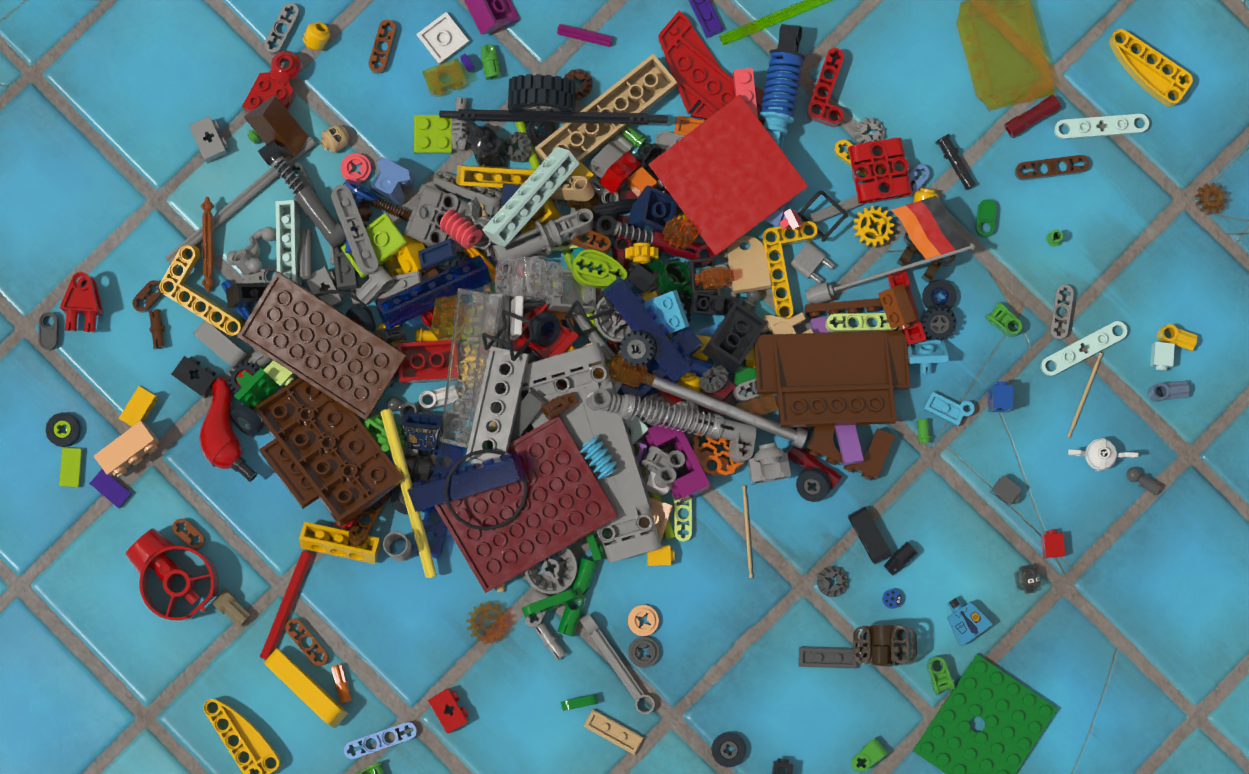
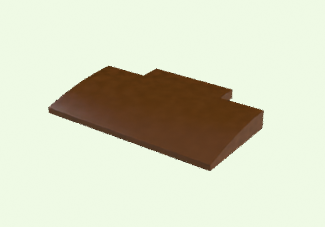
[253,377,404,527]

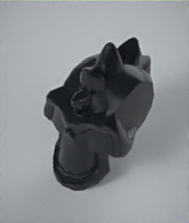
[466,122,508,167]

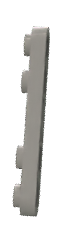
[331,185,378,275]

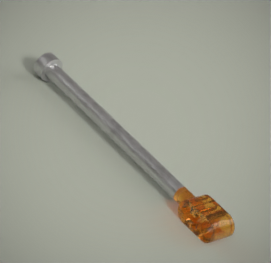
[608,354,808,449]

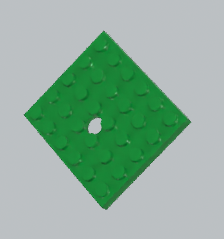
[912,654,1058,774]

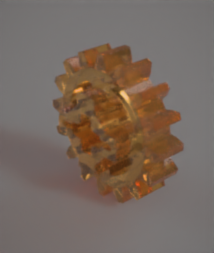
[695,266,734,290]
[466,602,509,644]

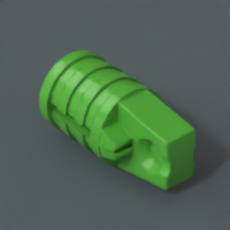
[481,44,502,80]

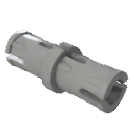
[534,622,567,661]

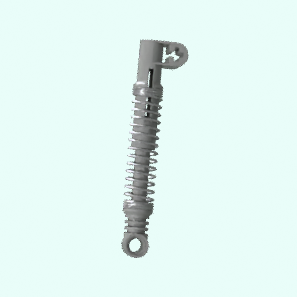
[586,389,757,463]

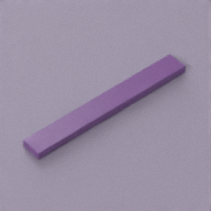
[810,316,864,465]

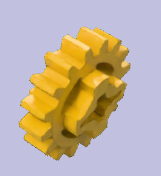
[852,206,894,248]

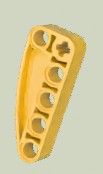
[1109,29,1193,107]
[263,648,348,728]
[203,699,282,774]

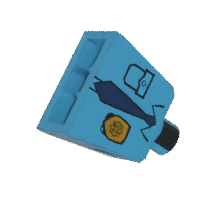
[947,597,993,646]

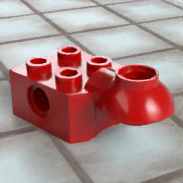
[242,51,302,113]

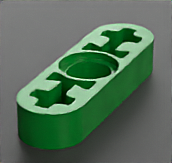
[522,589,578,618]

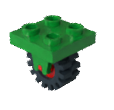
[227,362,280,411]

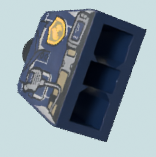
[403,412,443,456]

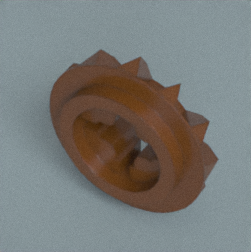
[564,69,593,99]

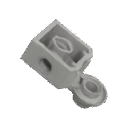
[747,443,791,485]

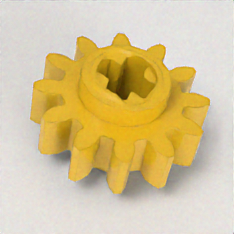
[625,243,659,264]

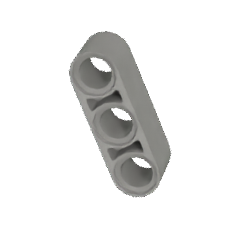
[193,320,247,368]

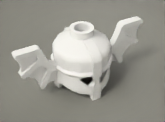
[1068,438,1139,472]

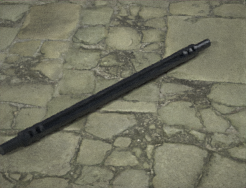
[439,109,668,125]

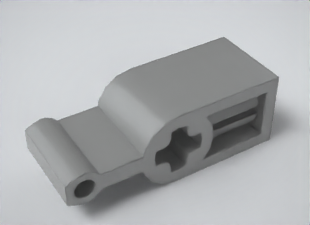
[588,133,634,178]

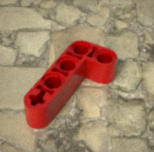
[807,48,844,127]

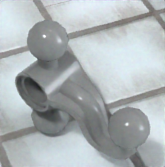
[226,227,276,275]

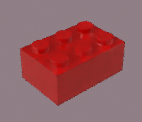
[397,339,459,384]

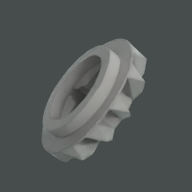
[854,118,885,144]

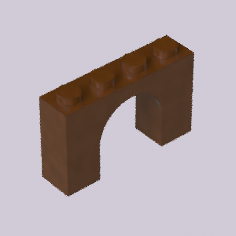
[805,426,895,481]

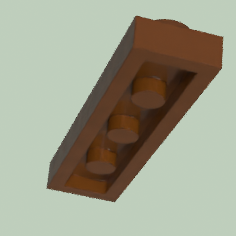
[804,298,882,317]

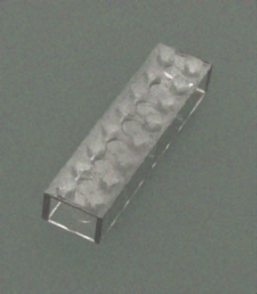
[440,288,503,448]

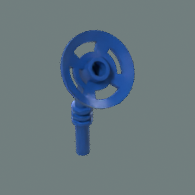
[345,179,379,254]

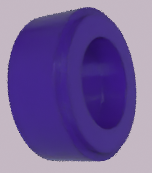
[460,53,475,72]

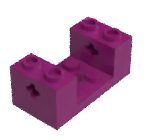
[644,422,710,504]

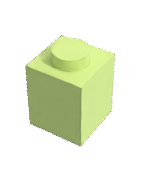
[264,360,295,388]

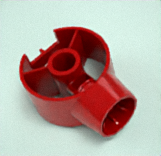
[125,528,219,621]

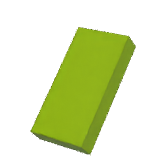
[59,448,83,488]

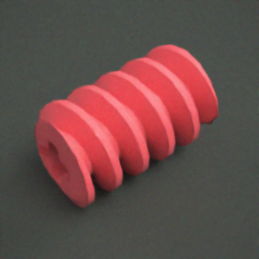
[440,209,483,249]

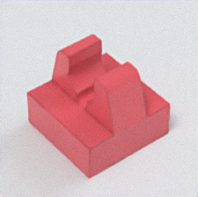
[779,209,804,230]

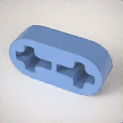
[905,165,930,197]

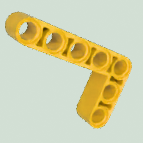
[763,221,817,319]
[159,245,245,336]

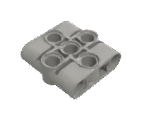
[405,184,473,253]

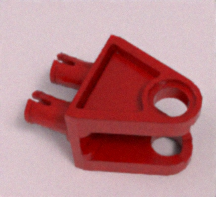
[60,272,104,333]

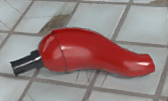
[199,376,258,482]

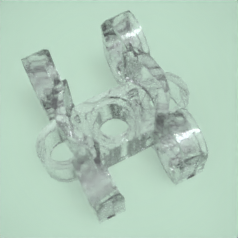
[495,257,564,302]

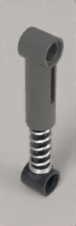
[258,140,346,249]

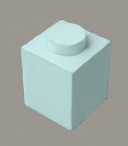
[1150,342,1175,371]

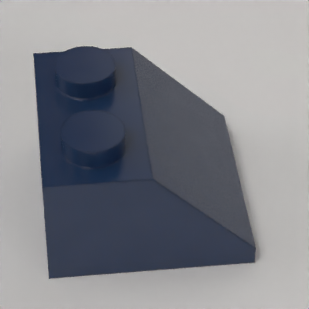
[628,185,677,234]

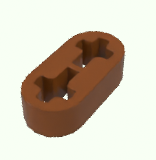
[172,519,205,549]

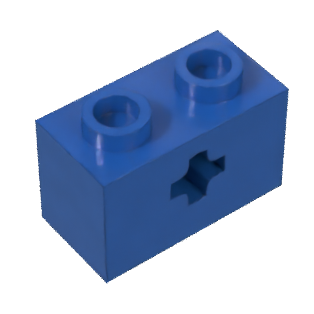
[988,382,1013,412]

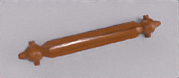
[201,197,215,292]

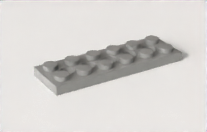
[465,346,529,469]

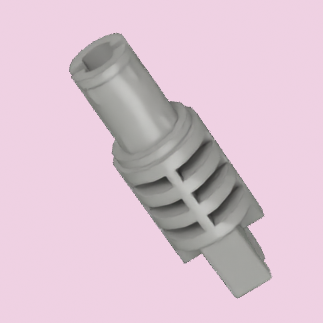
[451,97,469,151]

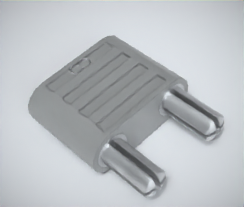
[790,241,835,284]

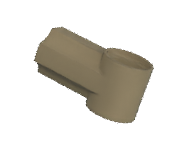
[211,589,251,627]

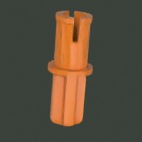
[331,664,352,704]

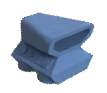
[370,157,415,205]

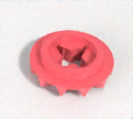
[341,153,371,183]

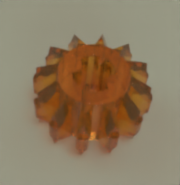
[1194,182,1228,215]
[663,216,696,250]

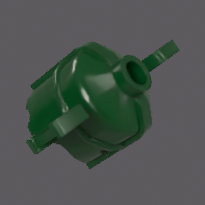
[641,257,693,308]

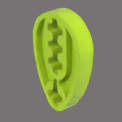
[571,249,627,288]

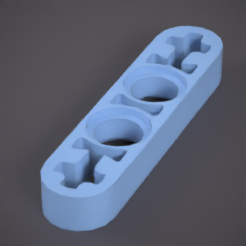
[344,722,417,759]

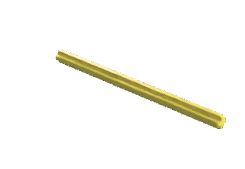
[380,409,437,578]

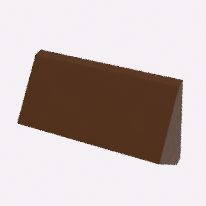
[244,95,308,158]

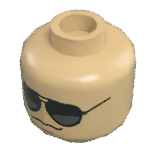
[320,125,349,153]

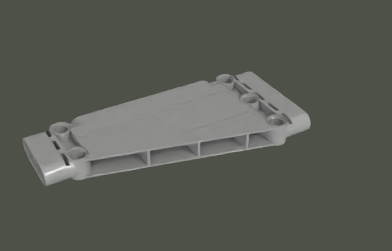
[509,342,662,563]

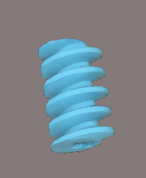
[580,435,618,480]

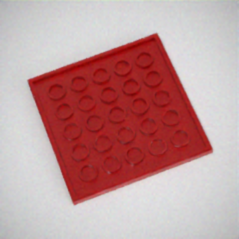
[648,95,809,256]

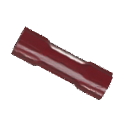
[1004,94,1061,138]
[787,446,842,490]

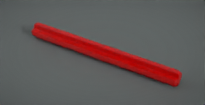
[260,551,313,660]

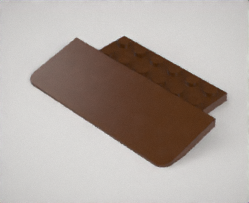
[754,331,910,428]

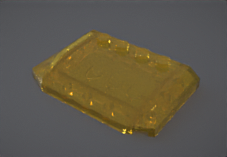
[956,0,1055,111]

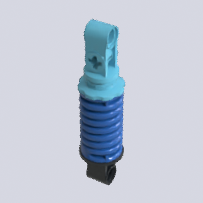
[759,24,805,150]

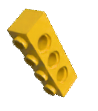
[299,522,380,565]

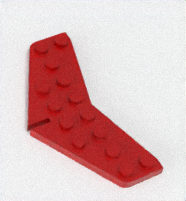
[658,11,764,125]

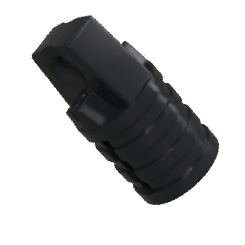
[884,541,918,576]

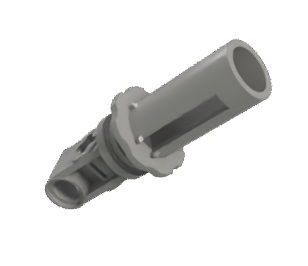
[493,208,594,267]

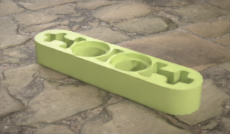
[825,313,898,333]

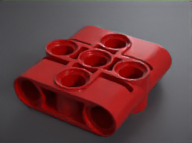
[848,138,912,204]

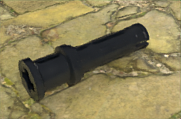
[935,134,976,190]

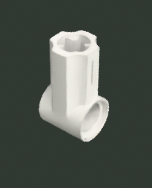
[419,385,458,411]

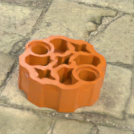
[693,433,746,477]

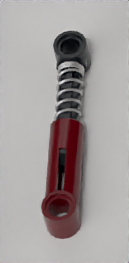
[594,215,715,264]

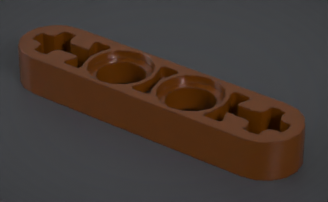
[1015,155,1089,181]
[349,490,392,546]

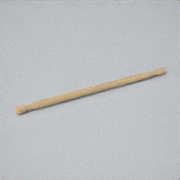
[1067,352,1103,438]
[742,486,753,578]

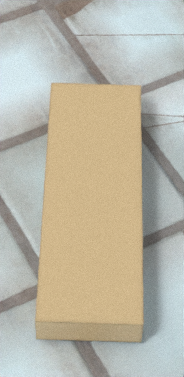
[583,710,643,755]

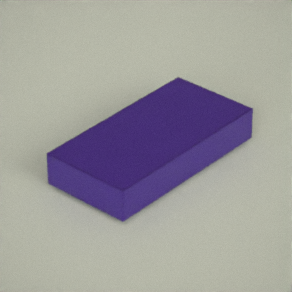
[89,469,132,509]

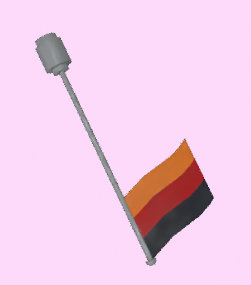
[805,196,975,304]

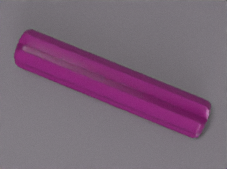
[557,24,612,47]

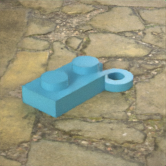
[924,391,975,426]

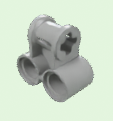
[641,446,685,488]

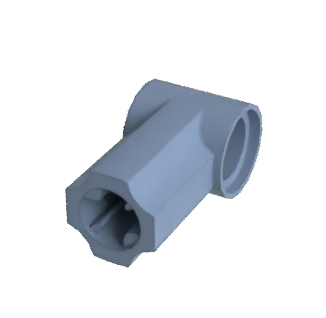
[1148,381,1190,402]

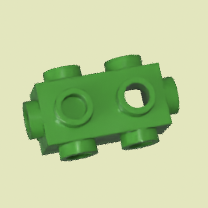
[363,415,407,455]

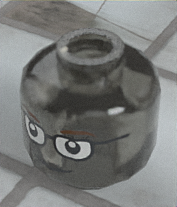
[1014,565,1041,594]

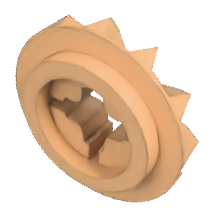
[628,605,659,636]

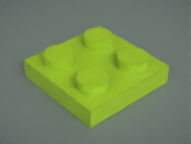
[414,115,452,154]

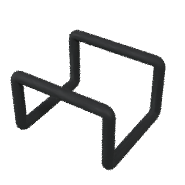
[798,190,849,242]
[690,258,718,296]
[565,291,615,336]
[482,310,534,361]

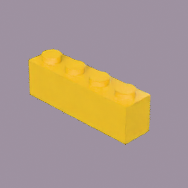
[456,164,535,188]

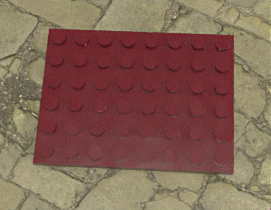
[427,415,619,593]

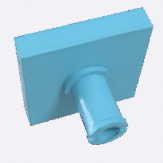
[907,338,949,374]

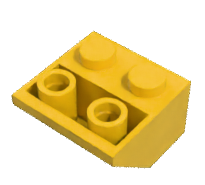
[384,235,425,277]

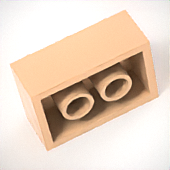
[93,421,161,478]

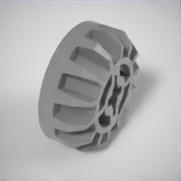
[594,289,647,342]
[525,547,577,594]

